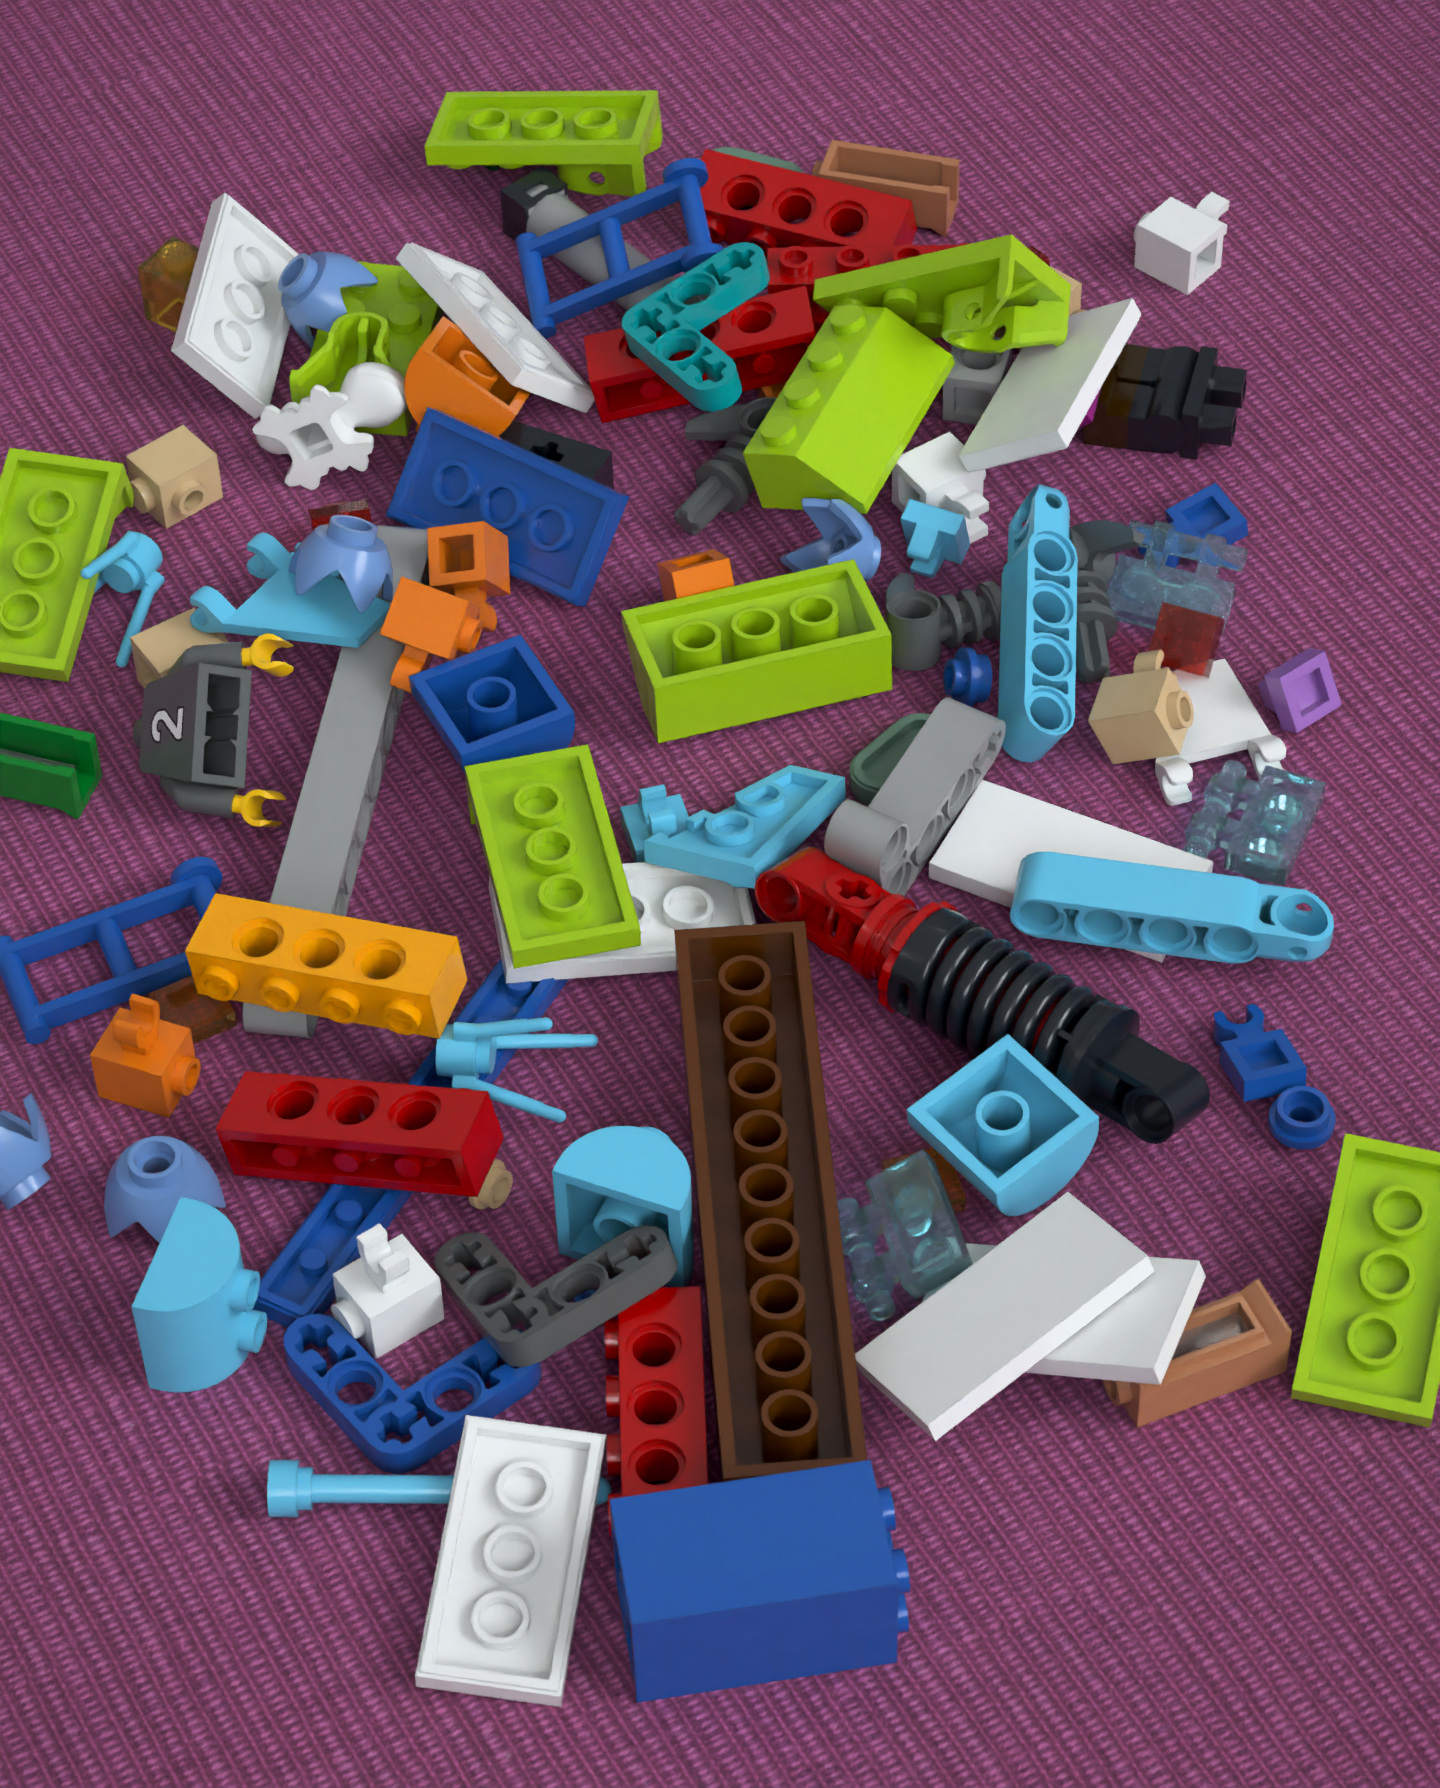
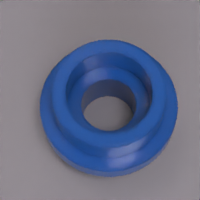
[943,647,992,707]
[1268,1086,1336,1149]

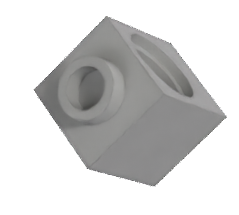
[943,337,1013,425]

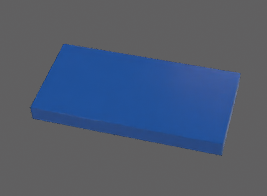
[385,407,630,607]

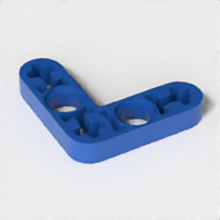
[283,1314,542,1474]

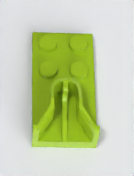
[424,90,663,197]
[813,234,1071,353]
[290,261,443,436]
[0,448,134,682]
[464,744,641,969]
[1291,1133,1440,1428]

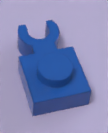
[1137,482,1249,575]
[1213,1004,1307,1102]

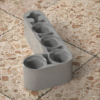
[824,697,1006,899]

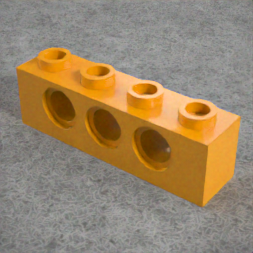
[185,893,468,1039]

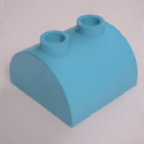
[906,1034,1099,1216]
[552,1126,694,1287]
[132,1197,267,1393]

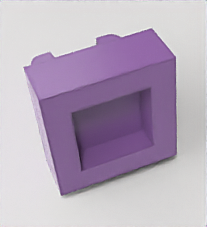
[1258,648,1342,733]

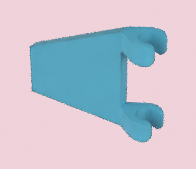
[190,533,391,648]

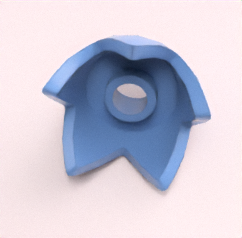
[278,251,379,350]
[780,498,881,582]
[289,515,393,613]
[0,1093,52,1210]
[104,1136,226,1243]

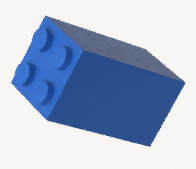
[609,1460,910,1703]

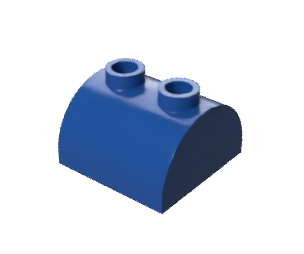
[409,634,575,774]

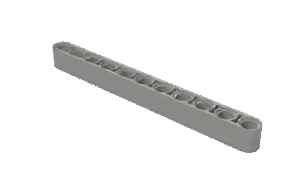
[242,525,429,1039]

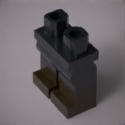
[1083,340,1247,460]

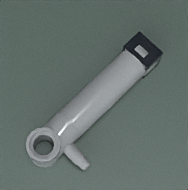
[501,166,709,311]

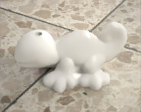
[252,362,407,490]

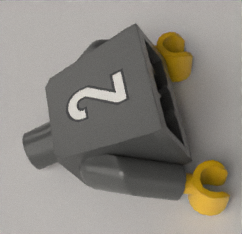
[132,633,294,827]

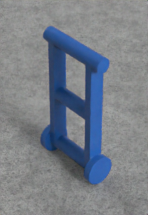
[515,158,724,339]
[0,857,222,1044]

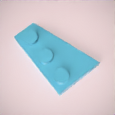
[643,765,846,889]

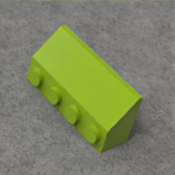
[743,304,955,514]
[621,559,892,744]

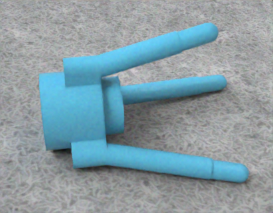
[81,531,165,668]
[436,1017,598,1123]

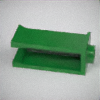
[0,713,103,819]

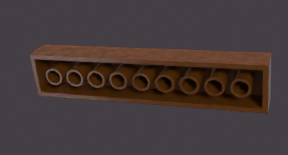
[674,921,867,1482]

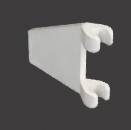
[1155,658,1286,806]

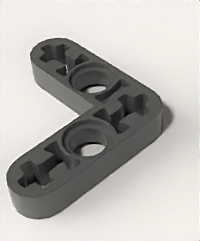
[434,1225,678,1367]

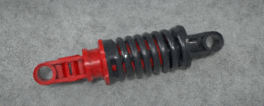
[755,847,1210,1144]

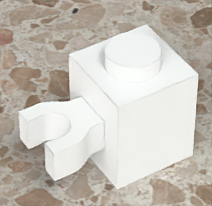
[1134,192,1229,295]
[892,431,989,543]
[331,1223,445,1359]

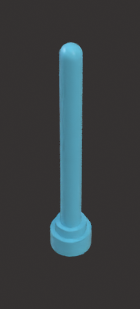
[267,1460,612,1517]

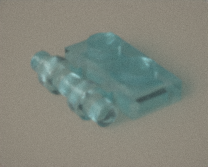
[1107,520,1248,646]
[1183,760,1326,886]
[837,1149,973,1321]

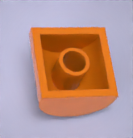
[404,316,531,436]

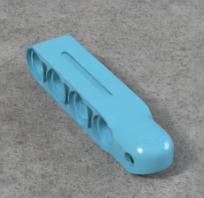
[998,484,1078,763]
[1009,852,1334,963]

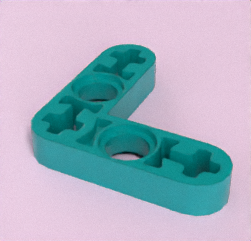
[622,242,770,412]

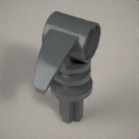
[674,397,777,535]
[1069,520,1146,685]
[886,572,1001,671]

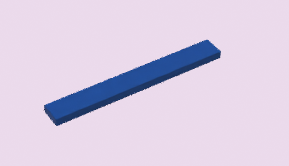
[252,959,569,1327]

